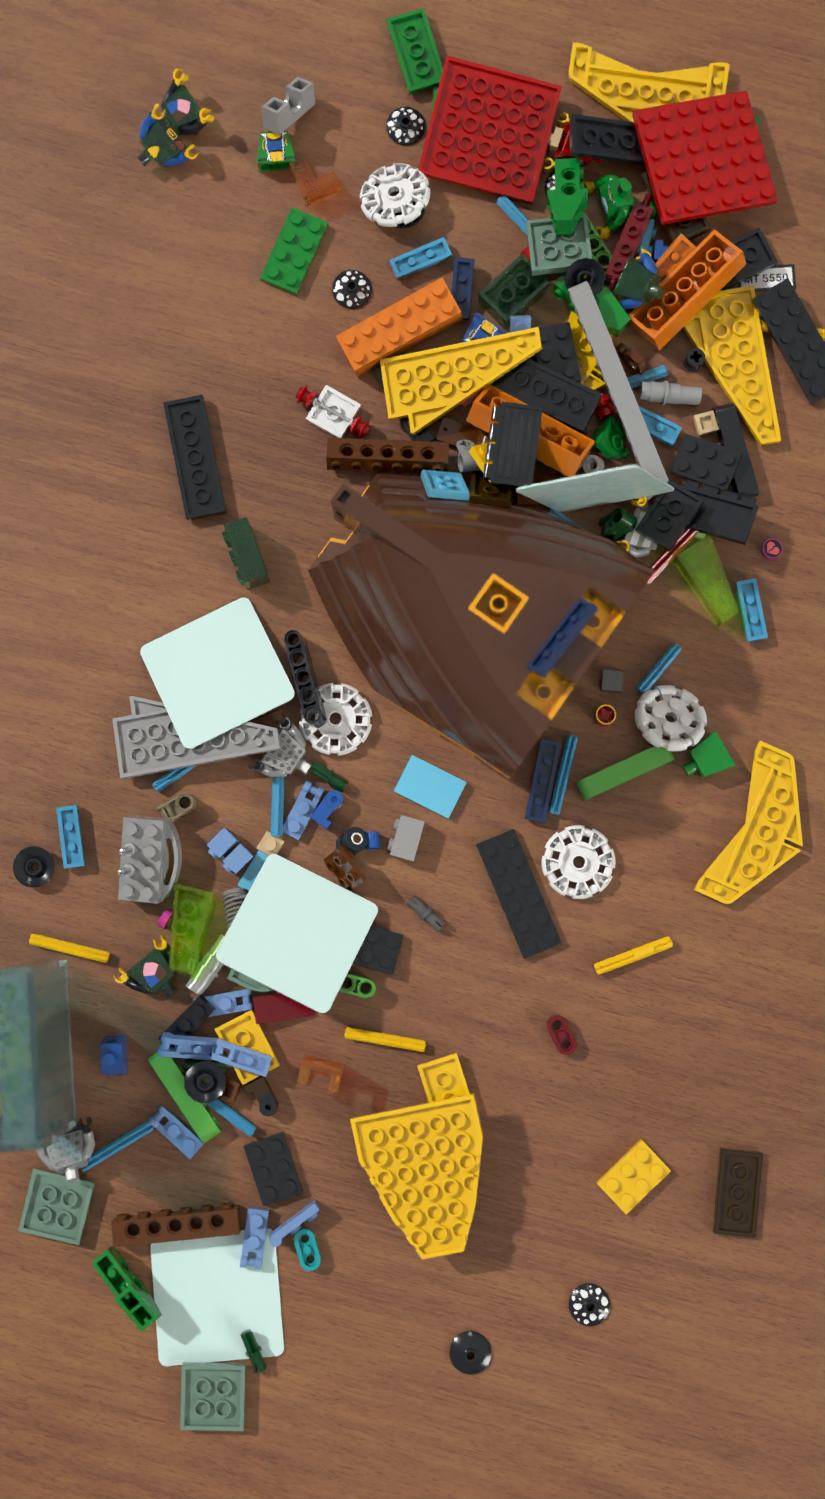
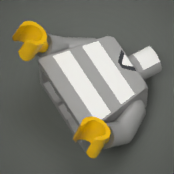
[616,497,657,558]

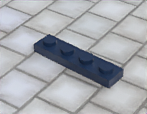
[526,598,598,679]
[524,739,561,823]

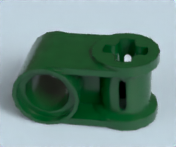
[599,508,637,542]

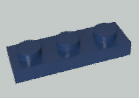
[451,258,475,321]

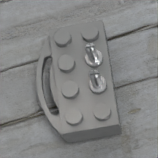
[118,815,182,904]

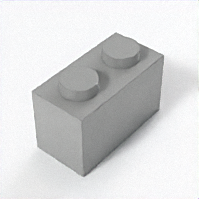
[387,815,425,862]

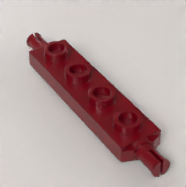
[605,193,654,294]

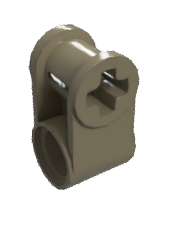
[155,793,197,823]

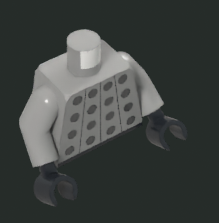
[248,715,312,778]
[27,1117,96,1182]

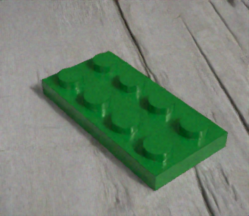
[386,8,443,95]
[260,207,328,296]

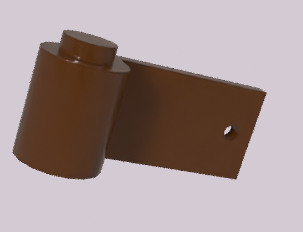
[435,417,491,447]

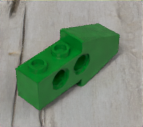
[547,158,588,235]
[553,272,630,337]
[91,1246,162,1332]

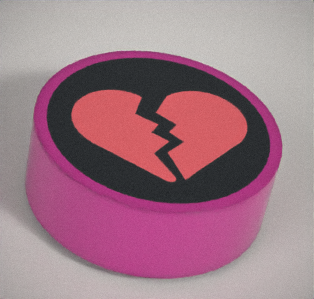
[761,538,783,560]
[158,909,176,930]

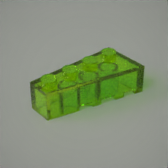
[673,535,739,627]
[169,883,218,977]

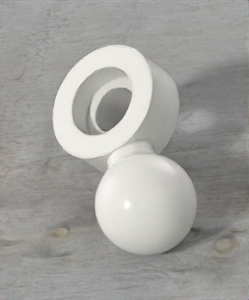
[583,455,604,473]

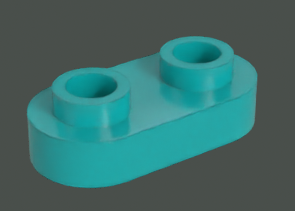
[294,1227,321,1271]

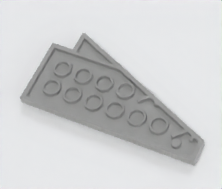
[112,696,282,779]

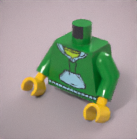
[583,174,634,240]

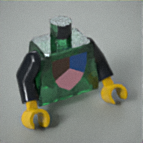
[156,69,214,136]
[113,935,178,998]

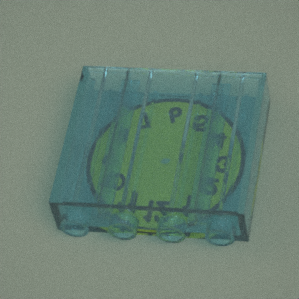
[0,959,76,1152]

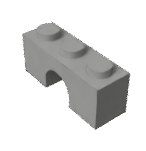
[262,77,315,135]

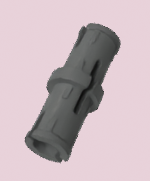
[406,895,446,932]

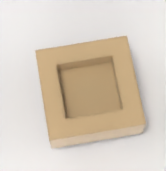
[547,127,563,156]
[693,410,719,436]
[257,831,285,856]

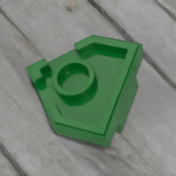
[592,416,630,459]

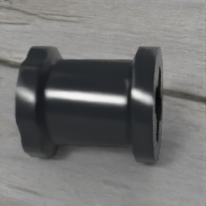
[684,348,705,372]

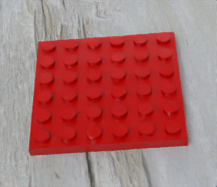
[417,55,562,205]
[632,91,778,225]

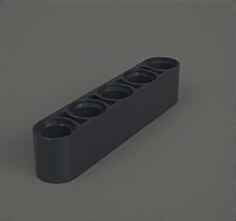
[712,402,759,500]
[284,630,327,728]

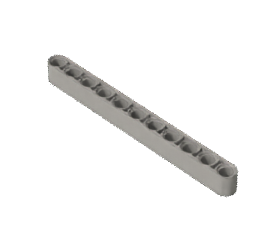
[568,281,669,483]

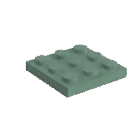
[526,213,592,276]
[18,1167,96,1245]
[180,1362,246,1431]

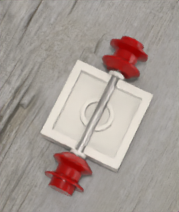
[296,385,371,439]

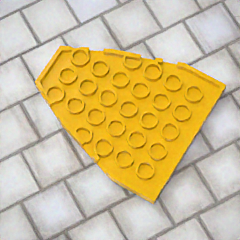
[350,1093,483,1259]

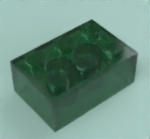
[478,253,550,330]
[222,517,270,590]

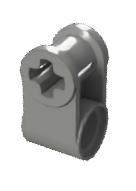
[455,440,481,472]

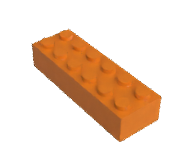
[628,229,747,351]
[336,277,462,377]
[466,384,595,477]

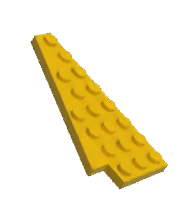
[683,286,781,446]
[380,327,542,435]

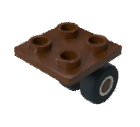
[324,827,368,891]

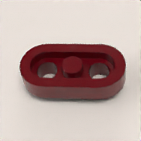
[546,1015,577,1055]

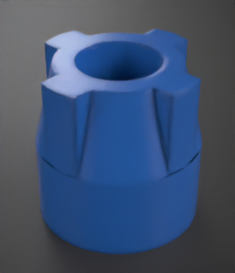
[364,831,381,850]

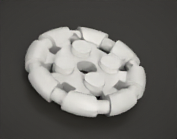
[360,163,430,227]
[299,683,372,756]
[634,685,707,752]
[541,825,616,899]

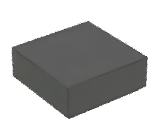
[601,669,624,692]

